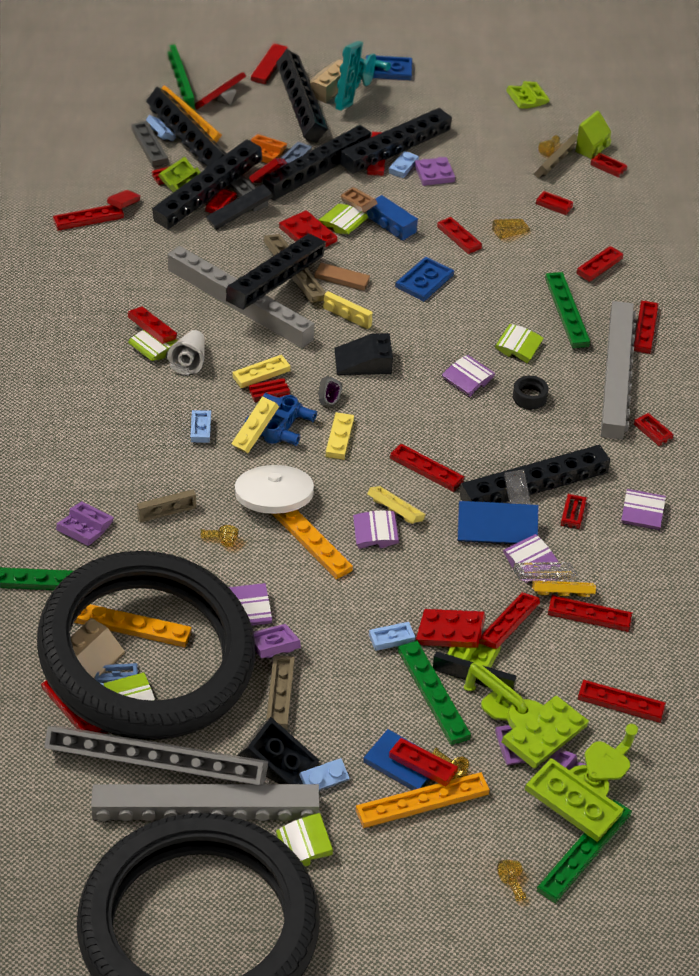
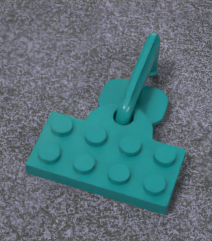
[335,41,391,111]

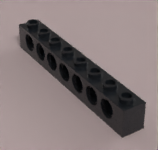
[276,49,328,143]
[146,86,227,168]
[340,107,452,174]
[263,125,371,201]
[152,139,262,230]
[226,234,326,310]
[459,444,610,503]

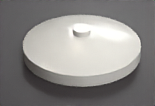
[235,465,314,514]

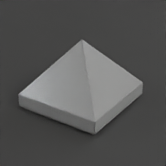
[216,89,236,105]

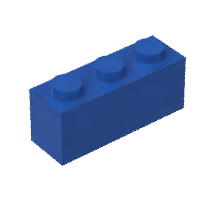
[367,195,418,241]

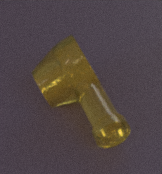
[538,135,560,156]
[200,525,239,547]
[432,747,470,779]
[497,859,526,902]

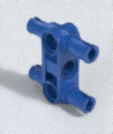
[244,393,317,446]

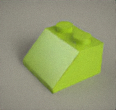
[575,110,611,159]

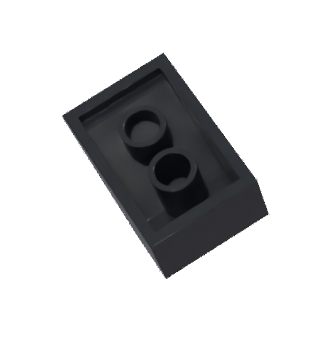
[334,333,393,375]
[237,717,320,784]

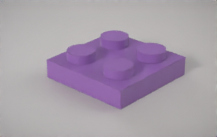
[415,157,455,186]
[253,624,301,658]

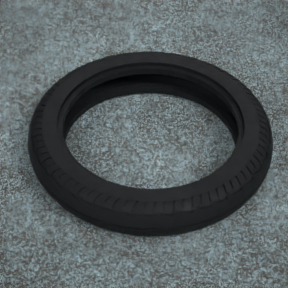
[37,551,255,740]
[77,813,320,976]

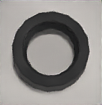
[512,375,549,410]

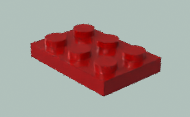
[279,210,337,247]
[416,609,486,648]

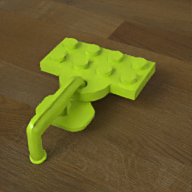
[464,662,589,769]
[524,724,638,842]

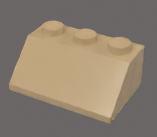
[310,60,343,103]
[71,618,125,679]

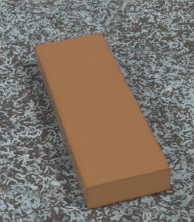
[340,187,378,213]
[315,263,370,291]

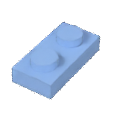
[146,115,176,141]
[389,151,419,178]
[191,410,211,443]
[369,622,415,651]
[300,758,349,791]

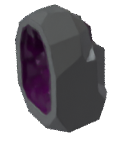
[318,376,342,407]

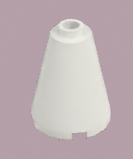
[167,330,205,375]

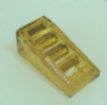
[492,219,530,239]

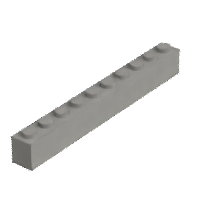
[168,246,314,348]
[600,301,636,440]
[44,725,268,785]
[91,784,319,821]

